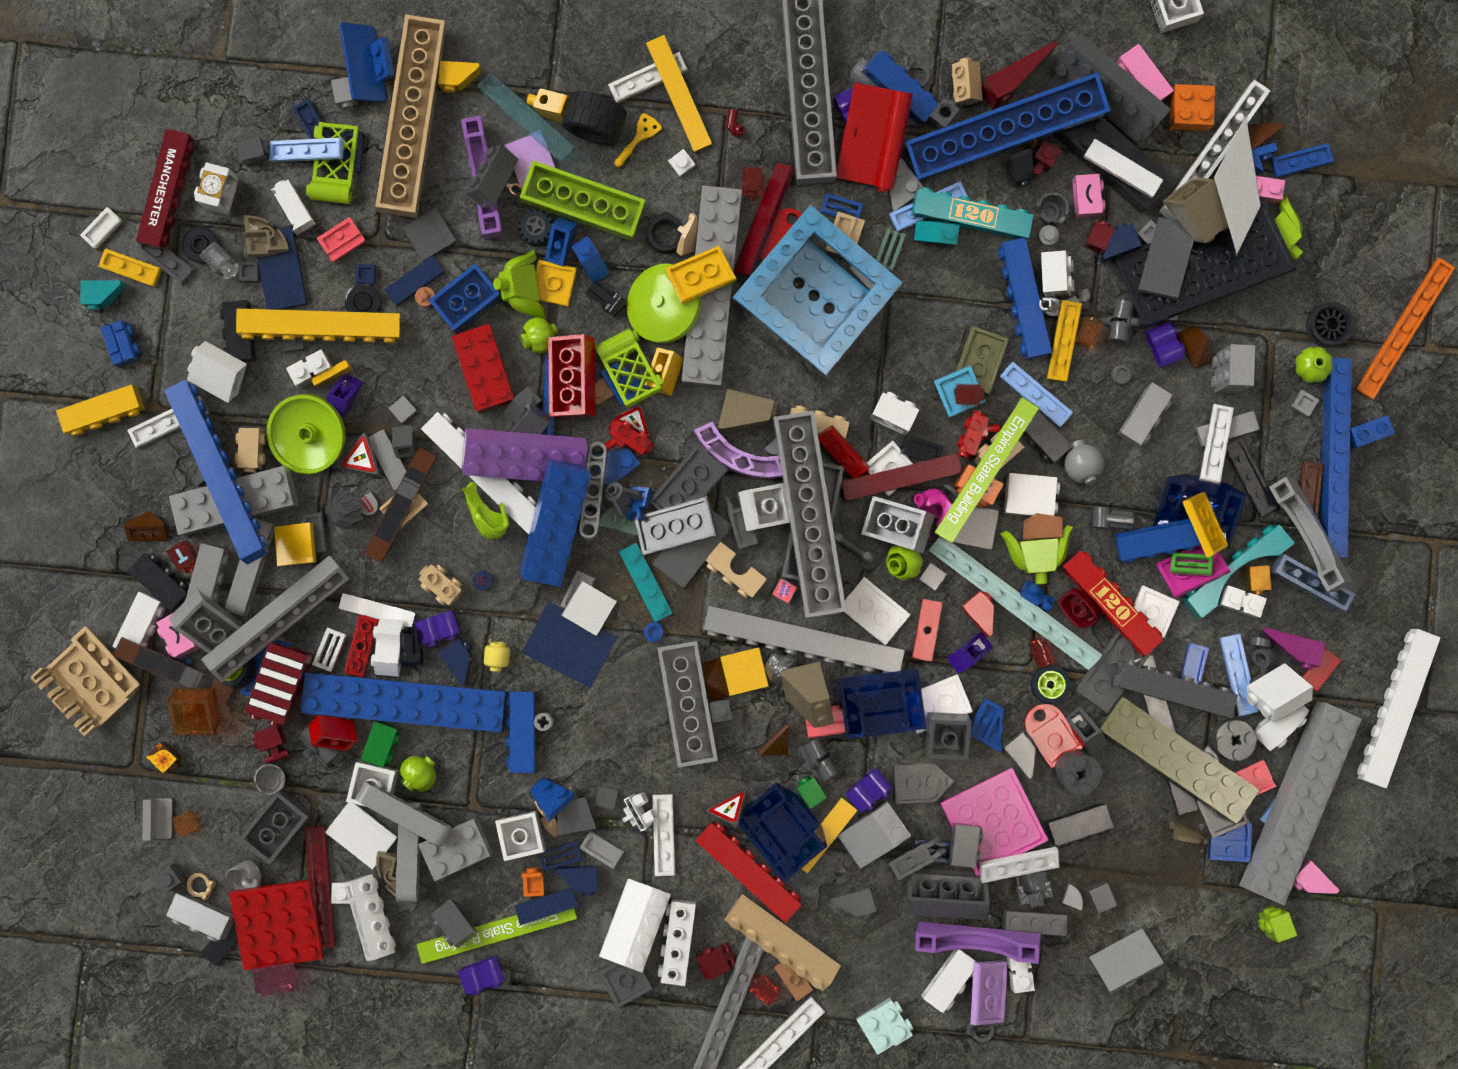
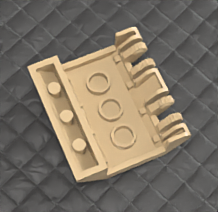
[31,626,141,737]

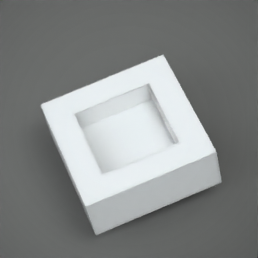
[668,149,696,178]
[331,882,350,904]

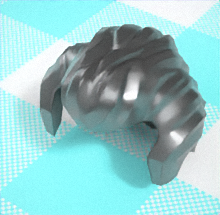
[765,651,797,684]

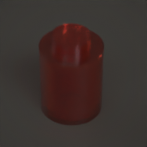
[1029,637,1056,668]

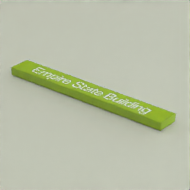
[934,397,1039,544]
[416,908,577,964]

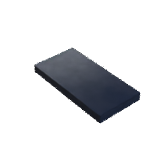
[257,227,308,310]

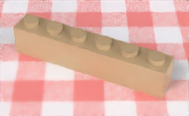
[724,894,841,991]

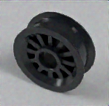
[1306,302,1354,348]

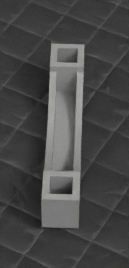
[1269,477,1353,592]

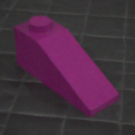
[1261,628,1325,670]

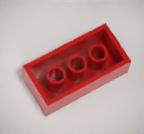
[451,324,515,414]
[548,334,596,419]

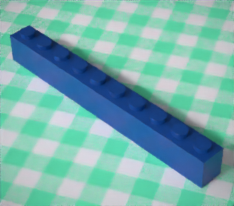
[1321,358,1352,559]
[164,379,269,565]

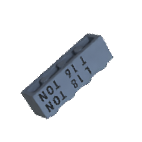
[1270,554,1355,612]

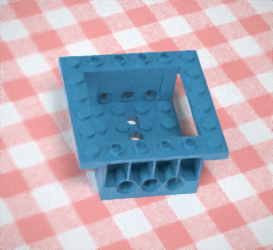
[733,205,903,375]

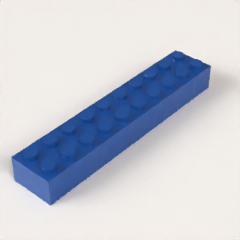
[906,72,1110,181]
[301,672,508,732]

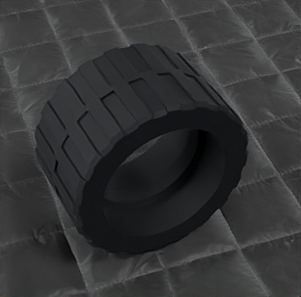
[561,91,627,146]

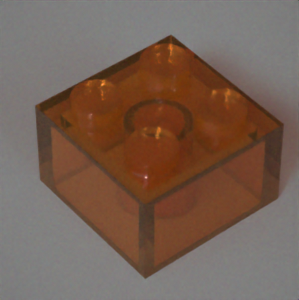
[167,687,221,735]

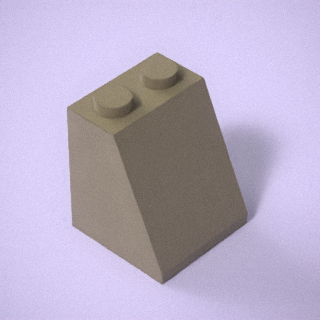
[1163,177,1229,243]
[718,389,777,433]
[780,662,834,728]

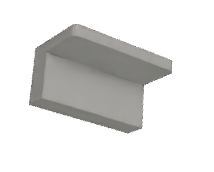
[142,798,173,841]

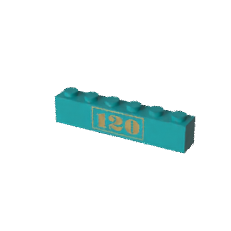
[910,187,1034,240]

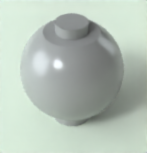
[1064,440,1105,485]

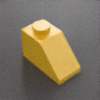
[438,61,482,93]

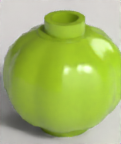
[520,317,558,354]
[1295,347,1333,383]
[886,545,923,581]
[400,756,437,792]

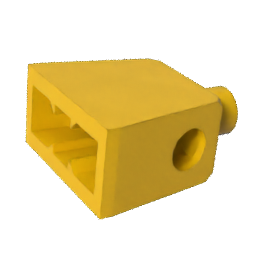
[527,89,569,124]

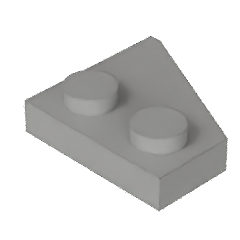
[889,158,923,212]

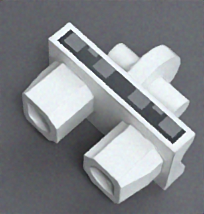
[622,792,658,831]

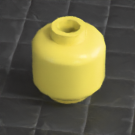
[483,642,510,671]

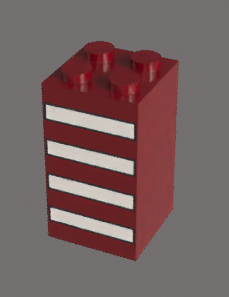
[245,642,315,727]

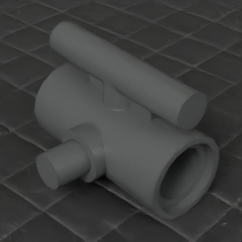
[1102,300,1141,346]
[299,727,341,768]
[798,737,839,783]

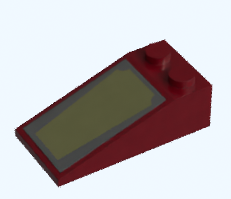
[982,41,1057,110]

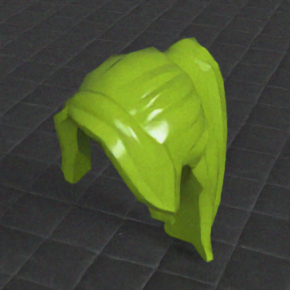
[461,482,509,540]

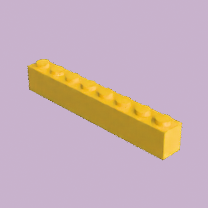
[236,309,400,343]

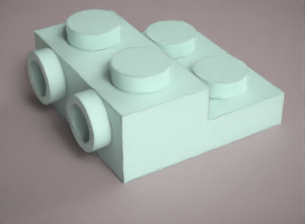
[856,997,914,1055]

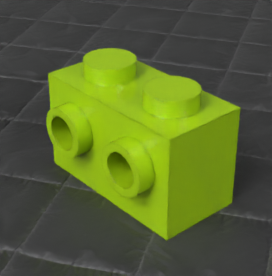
[1258,905,1297,942]

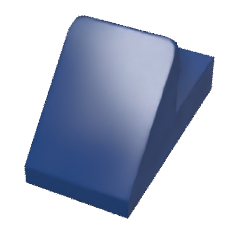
[1252,143,1278,175]

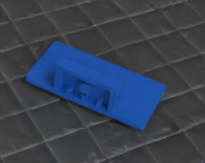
[339,22,394,103]

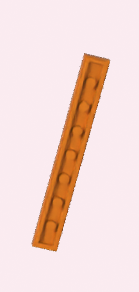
[1355,258,1455,400]

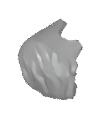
[226,860,262,890]

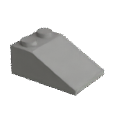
[838,801,911,869]

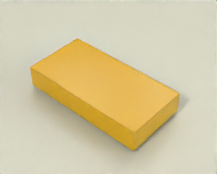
[311,360,353,388]

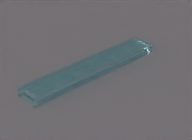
[477,72,575,163]

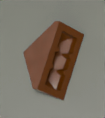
[1248,123,1284,150]
[1176,325,1212,369]
[124,511,168,541]
[701,658,730,701]
[757,724,789,756]

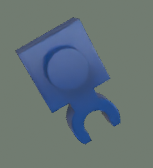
[627,486,653,522]
[1020,580,1055,612]

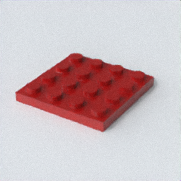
[229,879,324,970]

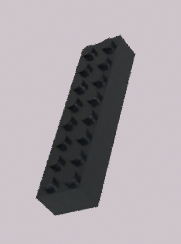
[1038,74,1173,214]

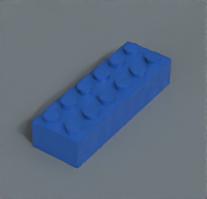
[519,459,591,587]

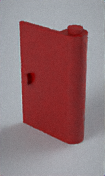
[836,82,913,193]

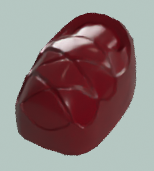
[1059,587,1101,629]

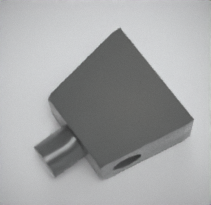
[557,786,597,835]

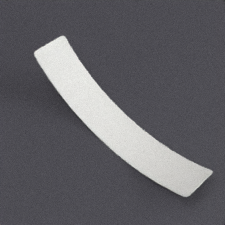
[339,593,415,627]

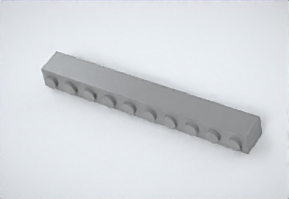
[704,606,905,677]

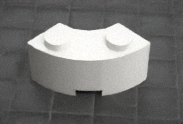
[371,618,404,677]
[1254,705,1309,751]

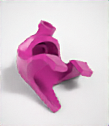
[914,488,952,539]

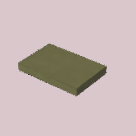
[956,326,1009,395]

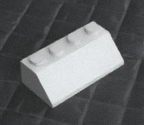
[599,879,671,972]

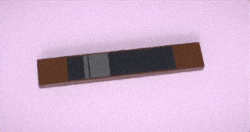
[364,447,437,563]
[112,637,234,704]

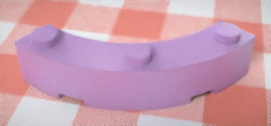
[694,421,782,479]

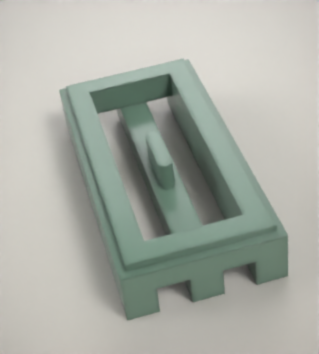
[876,228,906,272]

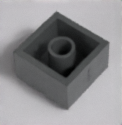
[925,712,972,760]

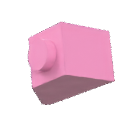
[1293,859,1340,893]

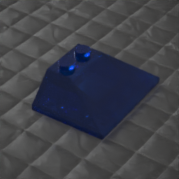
[1152,474,1247,549]
[838,669,927,739]
[739,782,828,883]

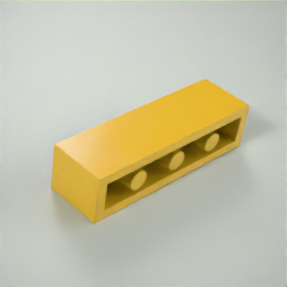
[56,384,145,437]

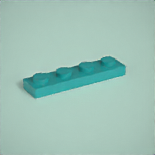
[619,543,673,622]

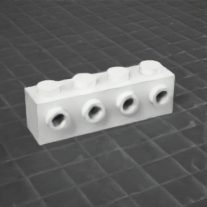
[344,874,395,961]
[658,899,696,986]

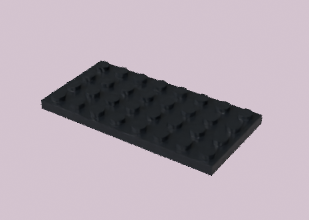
[1114,199,1297,328]

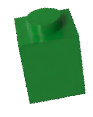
[796,776,827,809]

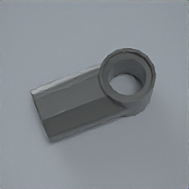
[1092,507,1134,529]

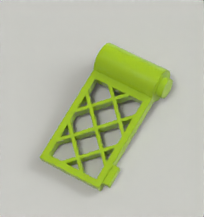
[306,122,359,204]
[595,328,664,408]

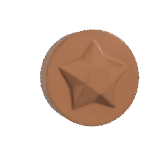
[415,287,435,307]

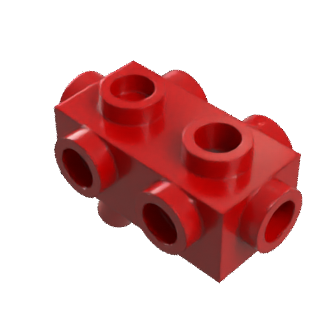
[957,410,1000,459]
[604,419,655,456]

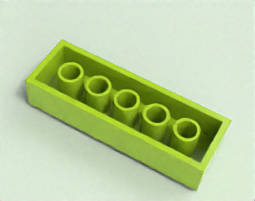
[520,160,646,242]

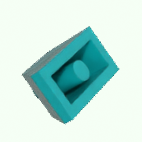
[914,221,960,245]
[80,280,127,311]

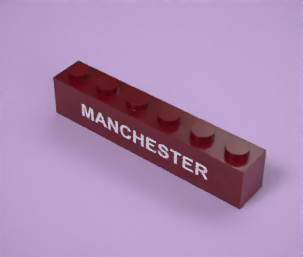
[136,129,195,251]

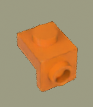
[522,867,545,897]

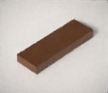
[1299,462,1324,518]

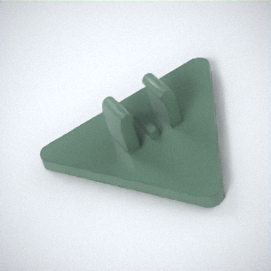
[599,506,638,535]

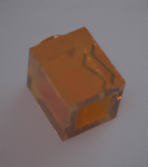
[1075,316,1103,349]

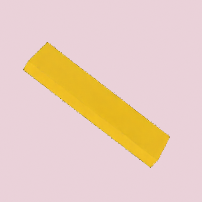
[1047,300,1082,382]
[792,797,857,874]

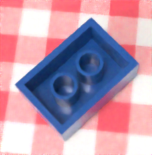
[429,263,502,334]

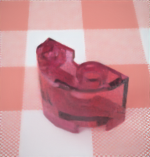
[252,962,297,996]

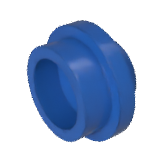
[644,622,664,642]

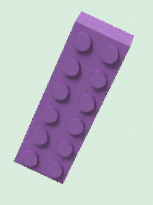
[461,428,588,481]

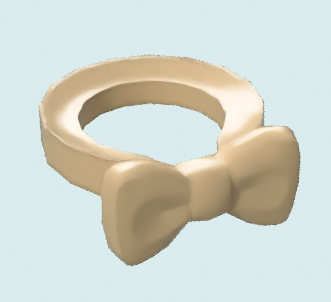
[187,873,217,900]

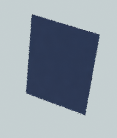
[522,601,617,688]

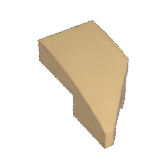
[676,213,698,256]
[534,801,558,838]

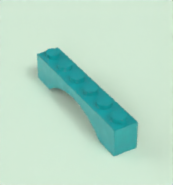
[1183,524,1294,619]

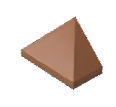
[1023,513,1063,541]

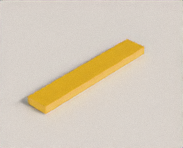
[646,35,712,152]

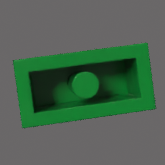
[361,721,401,768]

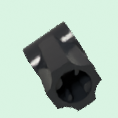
[586,279,627,318]
[400,627,423,666]

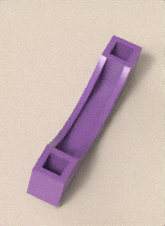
[461,116,504,240]
[915,921,1041,964]

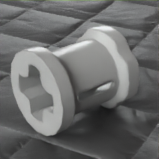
[534,712,554,731]

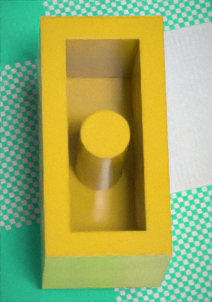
[645,348,684,396]

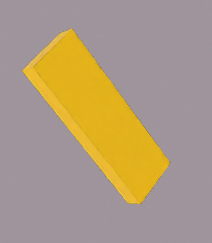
[98,248,162,287]

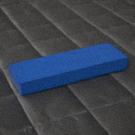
[1270,143,1334,178]

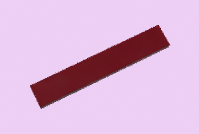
[734,163,795,277]
[841,453,962,501]
[305,825,336,948]

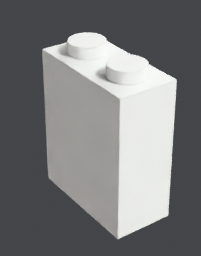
[187,341,247,403]
[1003,473,1060,516]
[1246,663,1313,723]

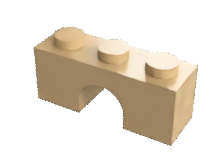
[706,541,767,599]

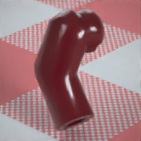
[726,109,745,138]

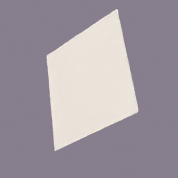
[1214,116,1261,253]

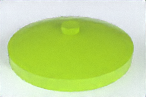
[627,264,702,343]
[267,394,346,474]

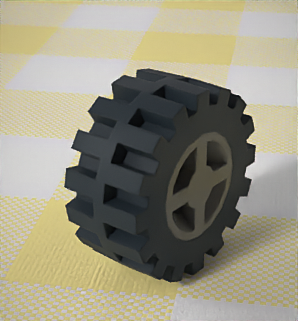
[518,209,553,247]

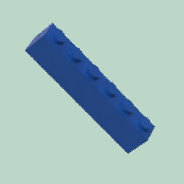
[998,238,1052,361]

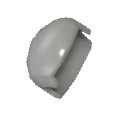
[254,764,286,796]

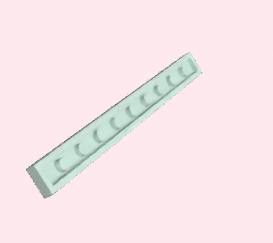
[929,536,1102,670]

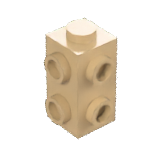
[952,58,983,106]
[235,428,266,473]
[418,564,464,606]

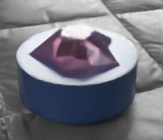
[472,571,493,591]

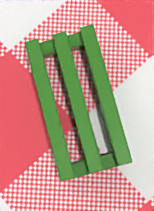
[1170,553,1214,576]

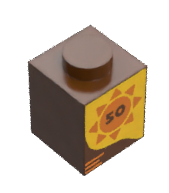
[146,742,183,774]

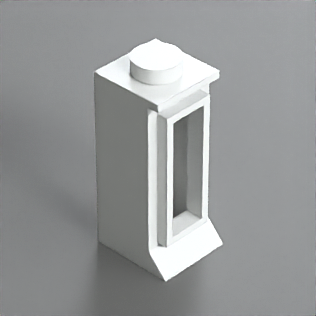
[271,180,316,235]

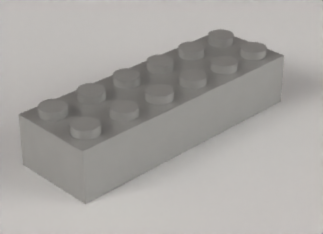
[169,466,300,536]
[657,641,718,768]

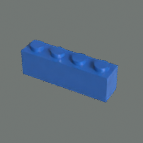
[861,51,939,124]
[1114,518,1201,563]
[506,691,536,773]

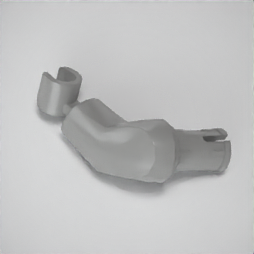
[1039,289,1090,316]

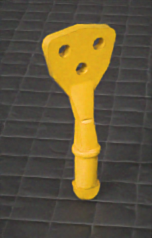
[614,113,662,168]

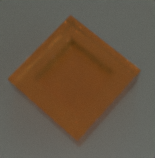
[171,810,199,837]

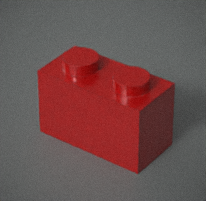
[308,715,357,751]

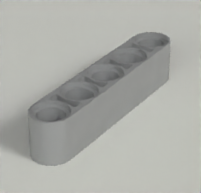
[580,442,607,541]
[225,518,275,617]
[355,781,452,847]
[396,802,422,902]

